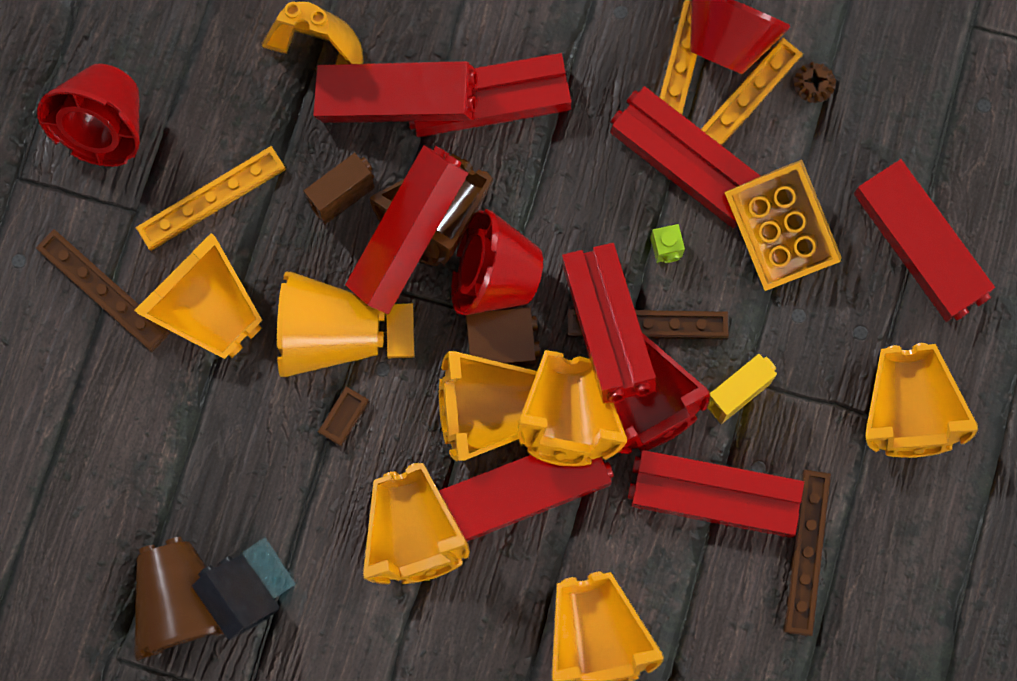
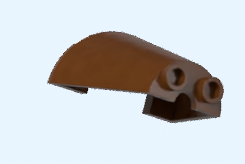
[370,154,493,266]
[134,537,224,661]

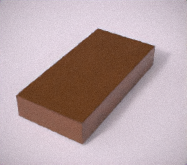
[318,386,369,447]

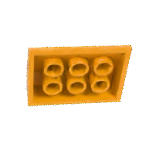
[725,160,842,291]

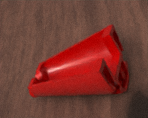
[613,333,710,454]

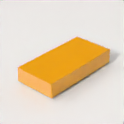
[386,303,415,358]

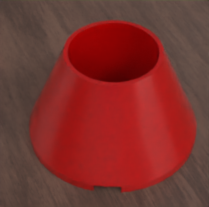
[690,0,791,74]
[37,64,140,167]
[451,209,543,315]

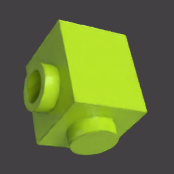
[650,224,685,263]

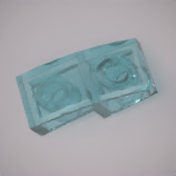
[242,537,295,599]

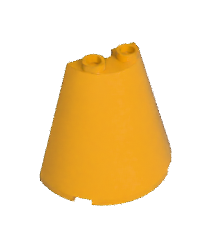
[262,2,363,65]
[135,233,262,359]
[277,271,386,377]
[865,343,978,458]
[518,350,627,466]
[439,351,537,461]
[363,463,469,585]
[552,572,663,681]

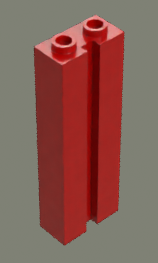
[409,53,571,137]
[314,61,478,123]
[609,86,761,229]
[345,145,469,314]
[854,159,995,322]
[562,242,656,404]
[627,450,804,538]
[439,455,614,542]

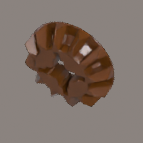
[794,62,836,103]

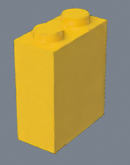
[707,354,777,424]

